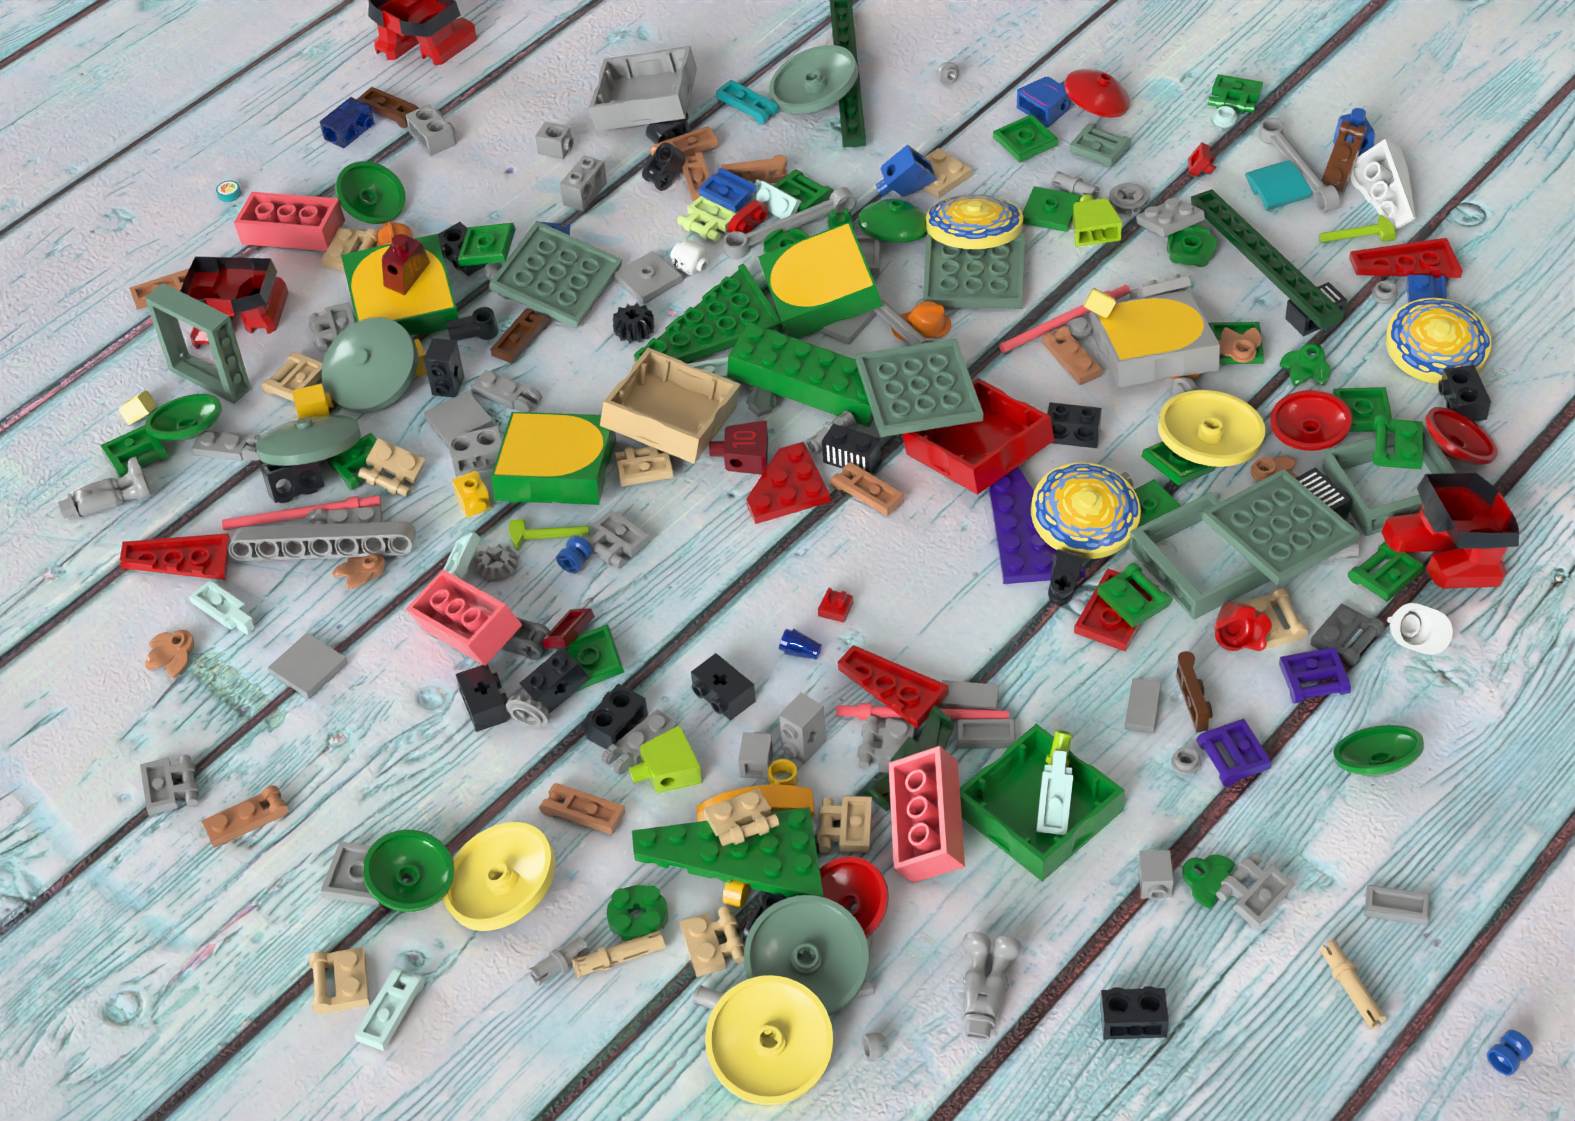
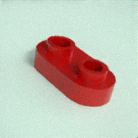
[728,200,768,234]

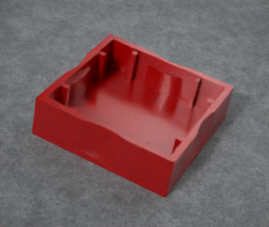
[903,378,1054,495]

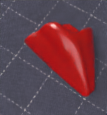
[1213,601,1272,651]

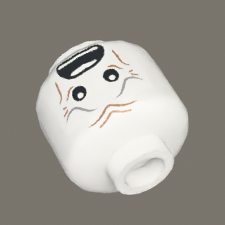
[671,239,708,276]

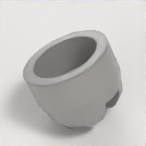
[862,1033,887,1060]

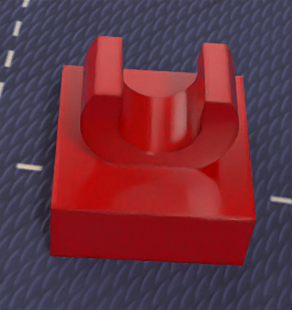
[1188,142,1216,177]
[818,588,854,623]

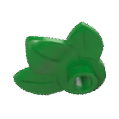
[1279,343,1330,386]
[1182,855,1235,909]

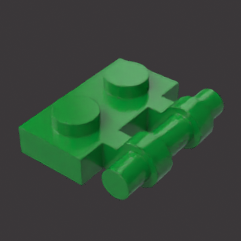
[1208,74,1263,114]

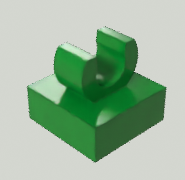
[827,208,854,230]

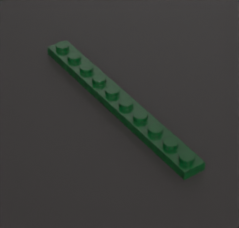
[829,0,866,148]
[1191,189,1343,328]

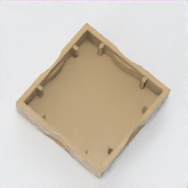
[600,348,741,464]

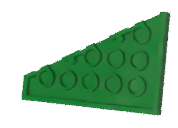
[634,264,783,363]
[632,807,824,898]

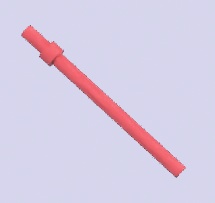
[999,285,1130,353]
[222,495,381,530]
[836,703,1009,720]

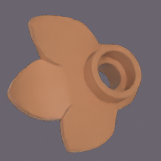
[1218,327,1261,363]
[1251,456,1298,482]
[332,554,386,590]
[145,630,194,678]

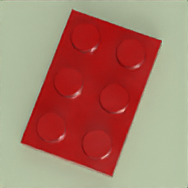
[1074,568,1159,652]

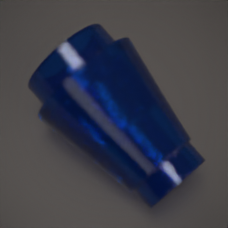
[779,628,822,660]

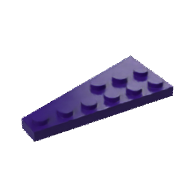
[988,467,1086,584]

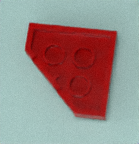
[746,441,831,524]

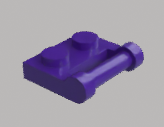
[1279,647,1351,703]
[1196,719,1271,787]

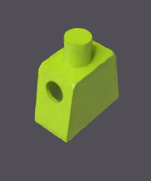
[1073,194,1122,247]
[628,725,702,793]

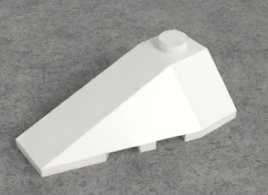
[1350,139,1416,231]

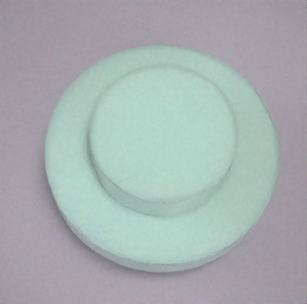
[1213,106,1237,128]

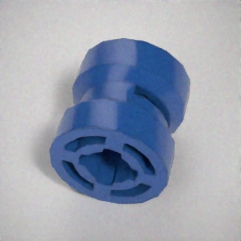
[556,536,593,573]
[1487,1030,1533,1076]

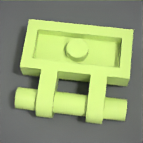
[678,196,739,242]

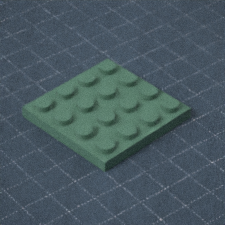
[489,221,623,329]
[923,233,1025,309]
[856,338,983,437]
[1202,469,1360,586]

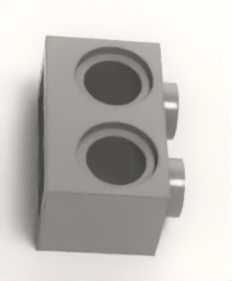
[406,104,455,156]
[560,155,607,211]
[447,426,502,476]

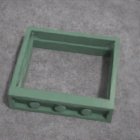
[145,283,251,404]
[1322,425,1457,536]
[1129,492,1271,620]

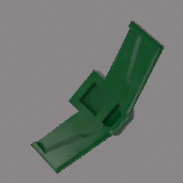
[864,706,954,811]

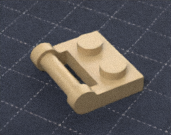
[321,227,378,271]
[261,352,323,402]
[1240,588,1309,649]
[309,947,370,1014]

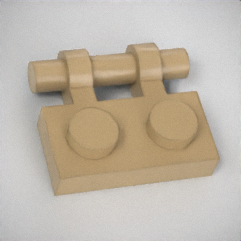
[358,438,426,497]
[615,445,673,487]
[704,788,779,846]
[817,796,872,853]
[679,907,745,977]

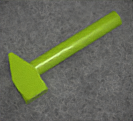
[1319,215,1397,243]
[509,519,590,551]

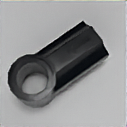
[446,307,499,341]

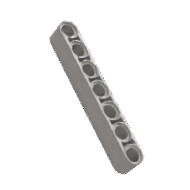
[228,521,416,561]

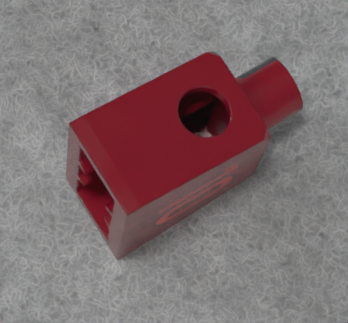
[382,234,430,295]
[709,421,768,475]

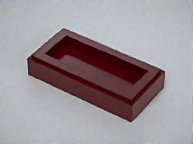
[542,608,595,649]

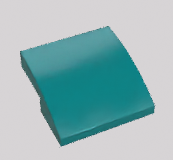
[1245,160,1312,211]

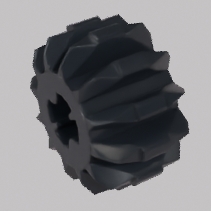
[613,303,655,344]

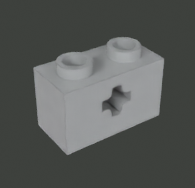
[779,693,826,763]

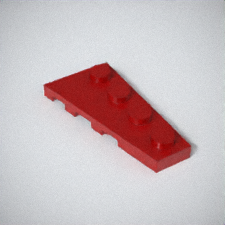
[1349,238,1463,278]
[119,533,231,580]
[838,645,949,729]

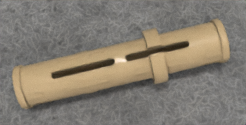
[572,930,665,978]
[1319,940,1387,1029]

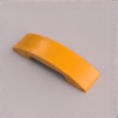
[696,785,815,822]

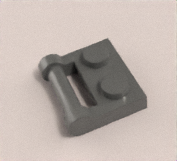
[1310,603,1385,666]

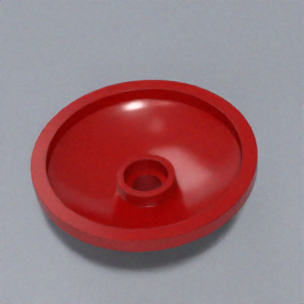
[1064,69,1130,118]
[1270,390,1352,451]
[1425,407,1498,465]
[819,856,889,939]

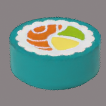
[216,180,241,202]

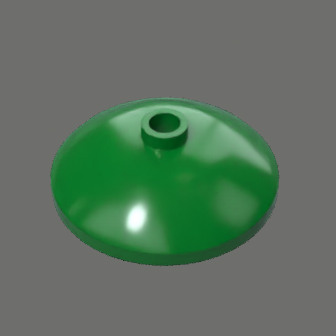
[335,161,406,224]
[858,199,928,243]
[145,394,222,441]
[1333,725,1424,777]
[363,829,454,912]

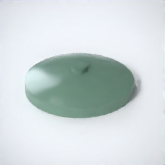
[769,45,858,114]
[322,317,418,413]
[256,415,361,466]
[744,895,869,1016]

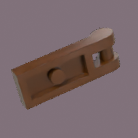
[357,87,419,128]
[1321,120,1367,193]
[490,308,550,364]
[1176,651,1213,733]

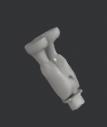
[58,456,152,519]
[963,932,1021,1040]

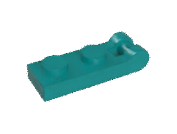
[716,80,779,124]

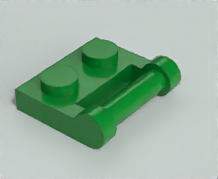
[774,169,834,212]
[1373,415,1423,470]
[100,425,168,478]
[327,433,377,491]
[1348,541,1424,602]
[1097,563,1173,628]

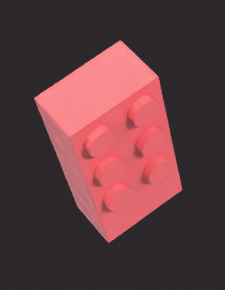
[234,192,345,251]
[406,569,522,666]
[889,746,965,883]

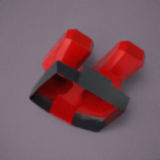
[368,0,477,65]
[180,257,289,349]
[1381,473,1519,589]

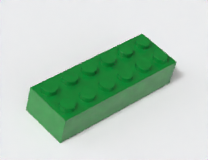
[727,322,874,427]

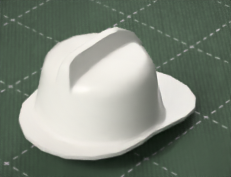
[1387,603,1453,655]

